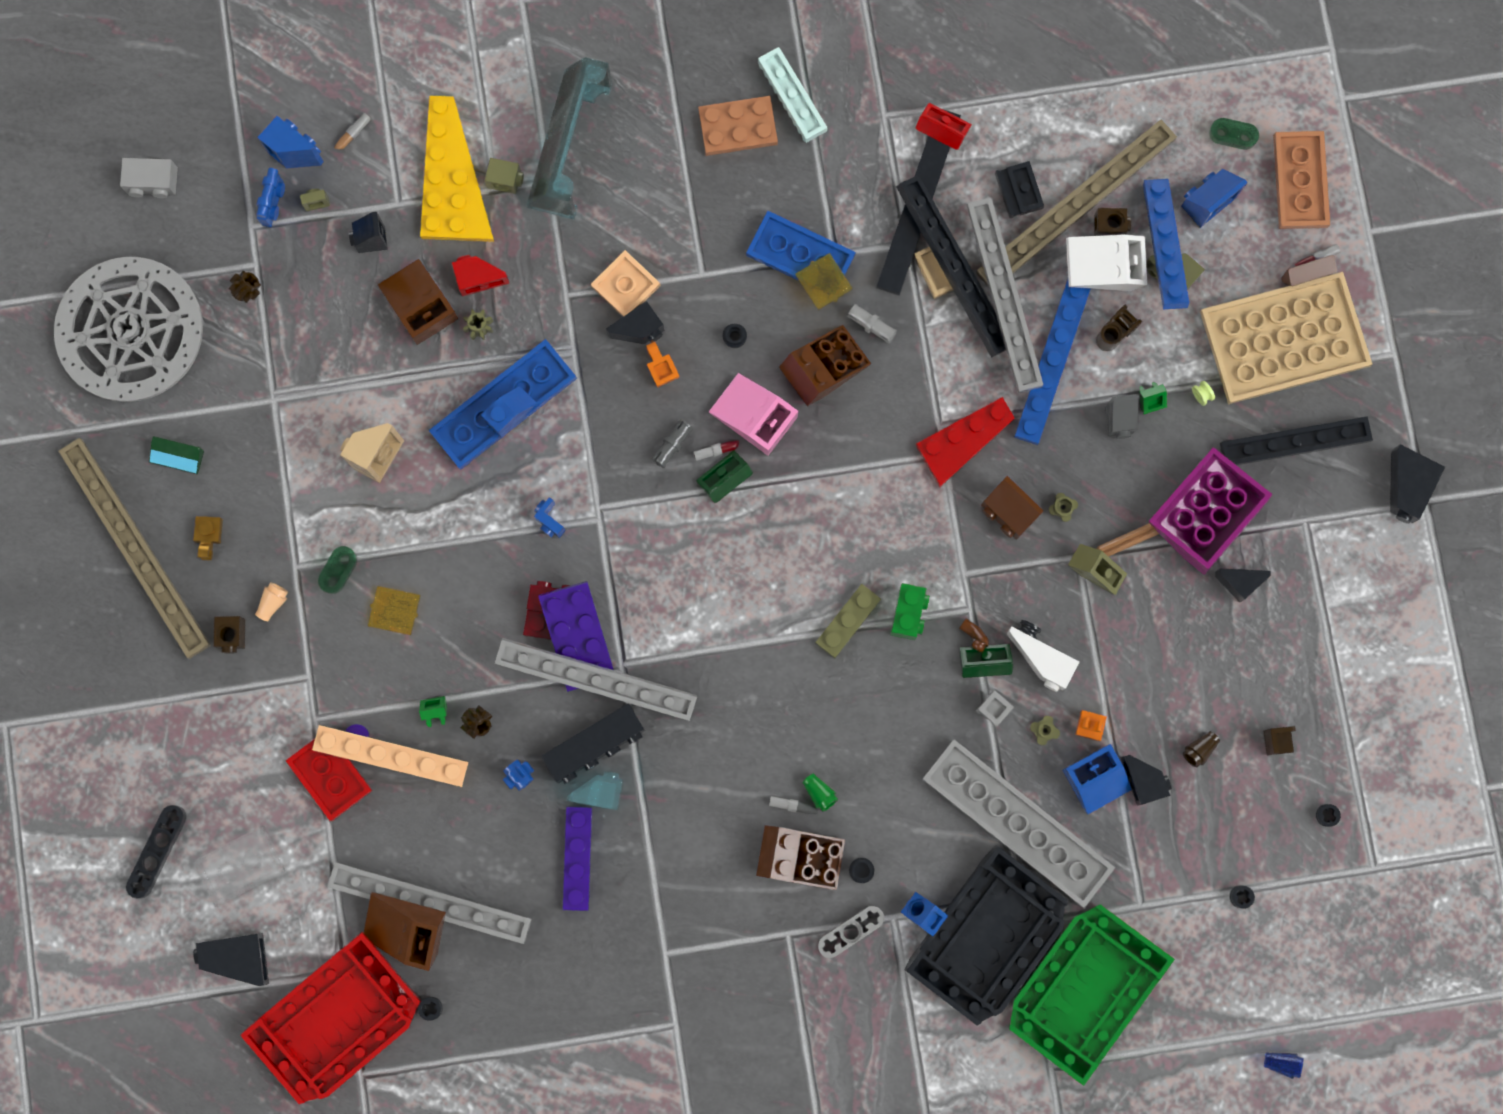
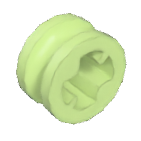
[1192,381,1215,406]

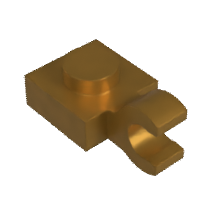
[193,516,223,561]

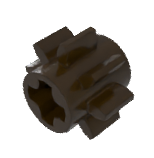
[229,271,261,303]
[460,705,493,739]

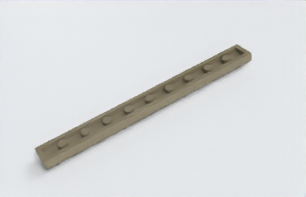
[976,119,1177,287]
[59,438,211,659]

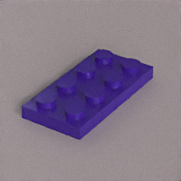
[539,581,614,692]

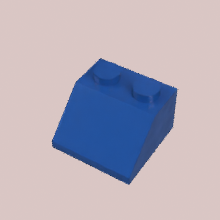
[1181,169,1248,228]

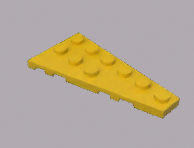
[420,96,494,242]

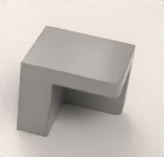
[975,690,1014,727]

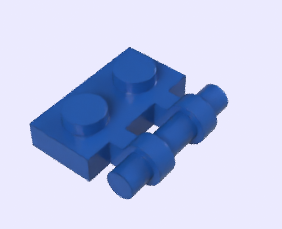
[256,168,285,227]

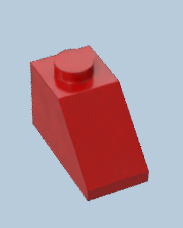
[452,255,510,297]

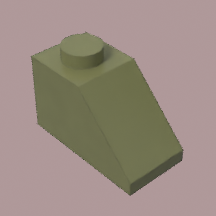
[1068,544,1127,595]

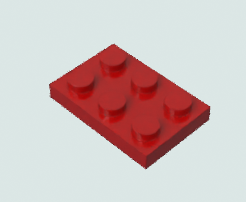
[286,739,373,822]

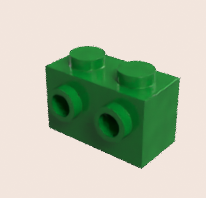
[890,583,930,641]

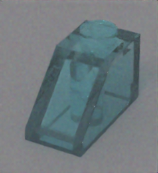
[566,771,624,811]

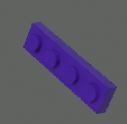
[563,807,592,911]

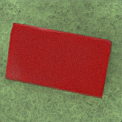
[915,103,972,150]

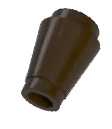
[1183,731,1220,768]

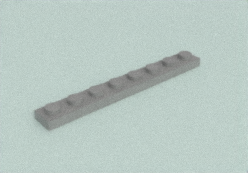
[967,198,1043,393]
[494,638,697,721]
[327,862,532,944]

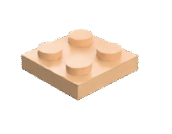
[591,250,661,317]

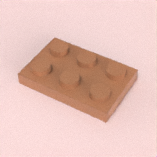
[698,96,778,156]

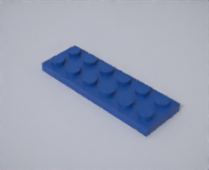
[429,339,577,470]

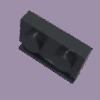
[995,161,1044,219]

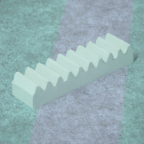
[758,47,827,143]

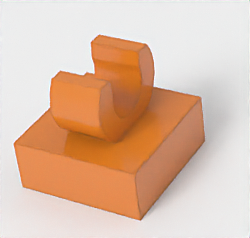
[1075,710,1107,742]

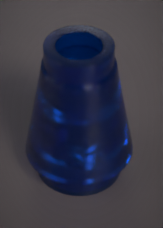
[1264,1052,1304,1079]

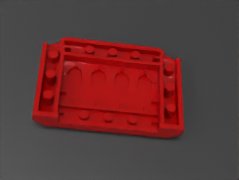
[240,931,421,1104]

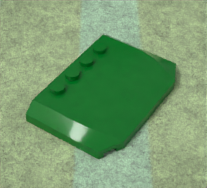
[1009,904,1175,1086]

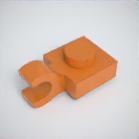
[646,342,680,388]

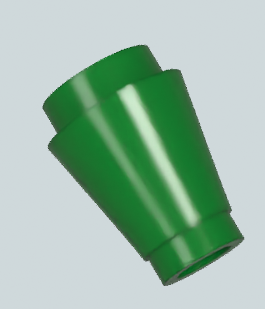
[802,773,838,812]

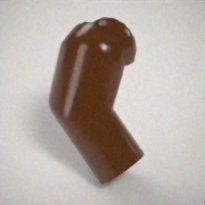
[959,618,989,652]

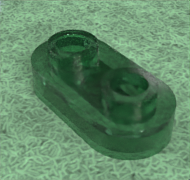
[1209,118,1259,150]
[318,546,357,594]

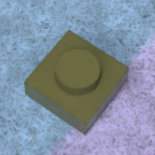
[300,189,330,211]

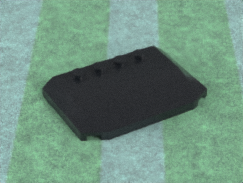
[904,846,1068,1026]

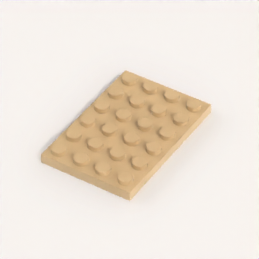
[1200,272,1373,404]

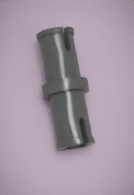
[651,419,693,468]

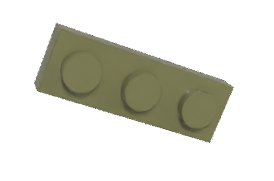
[815,584,881,659]

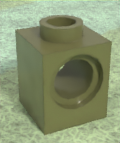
[485,158,524,194]

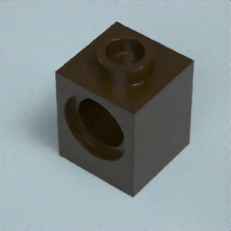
[1094,208,1131,236]
[214,616,245,654]

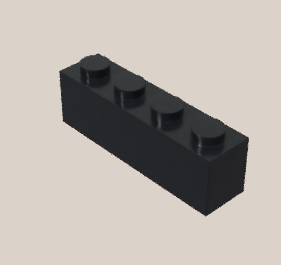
[541,703,645,785]

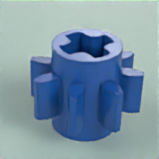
[503,759,534,791]

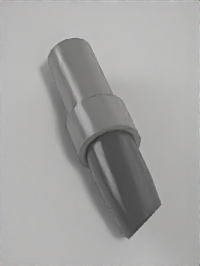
[769,796,818,814]

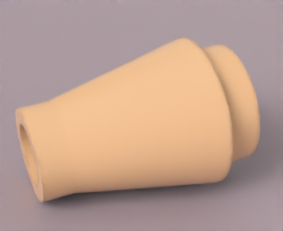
[255,582,288,622]

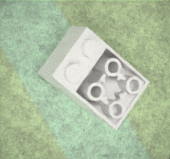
[1066,235,1147,291]

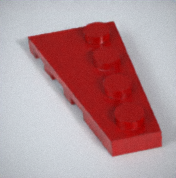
[916,397,1015,487]

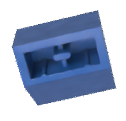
[258,116,324,169]
[1062,744,1132,815]

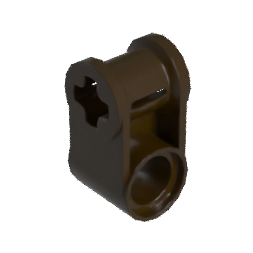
[1096,304,1143,351]

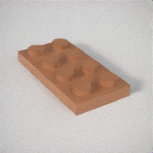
[1273,131,1330,229]

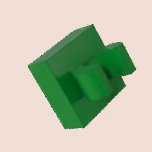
[1139,382,1167,414]
[419,696,447,727]

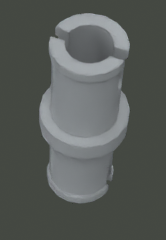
[847,304,897,344]

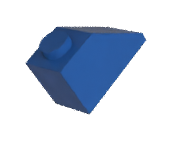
[481,386,537,438]

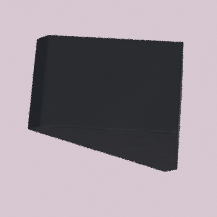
[1215,568,1271,603]

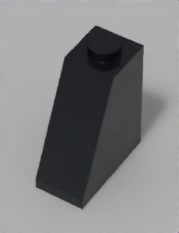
[1390,444,1445,524]
[193,933,269,986]

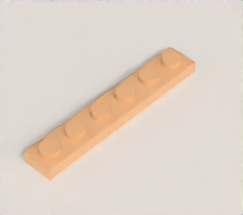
[312,725,468,787]

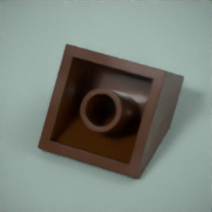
[981,476,1043,540]

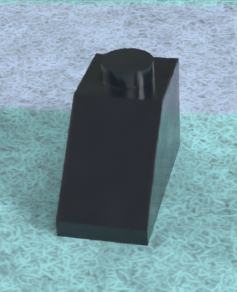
[349,212,388,253]
[606,301,665,344]
[1120,755,1172,806]

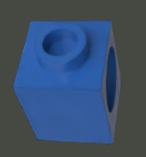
[901,892,948,936]

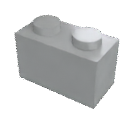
[120,158,178,198]

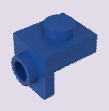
[534,497,566,538]

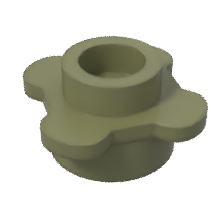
[1049,493,1078,522]
[1030,716,1060,745]

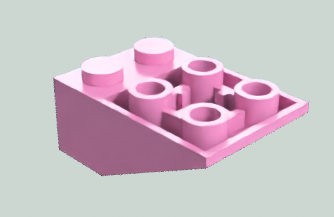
[709,373,798,456]

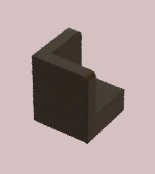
[1263,726,1296,756]

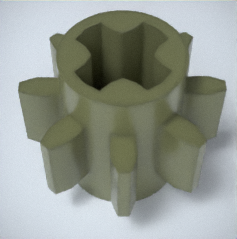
[463,309,493,340]

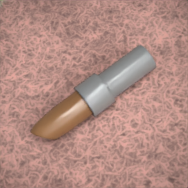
[334,113,371,149]

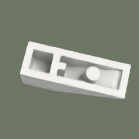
[1007,627,1079,692]

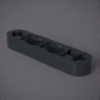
[126,805,187,899]

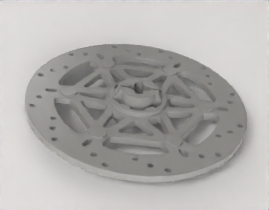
[54,257,203,402]

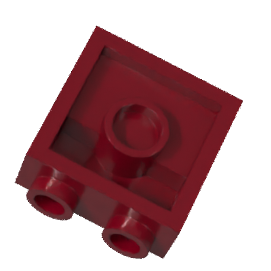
[523,581,571,640]

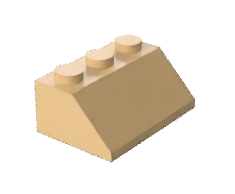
[340,423,404,483]

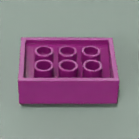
[1149,447,1273,575]

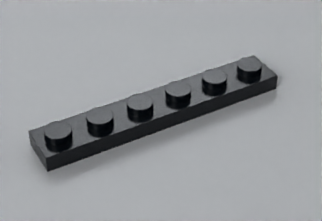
[1220,416,1373,465]

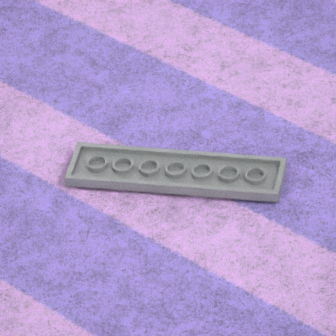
[922,740,1115,908]

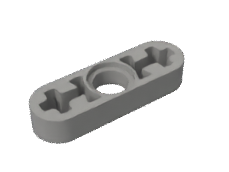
[818,906,884,958]

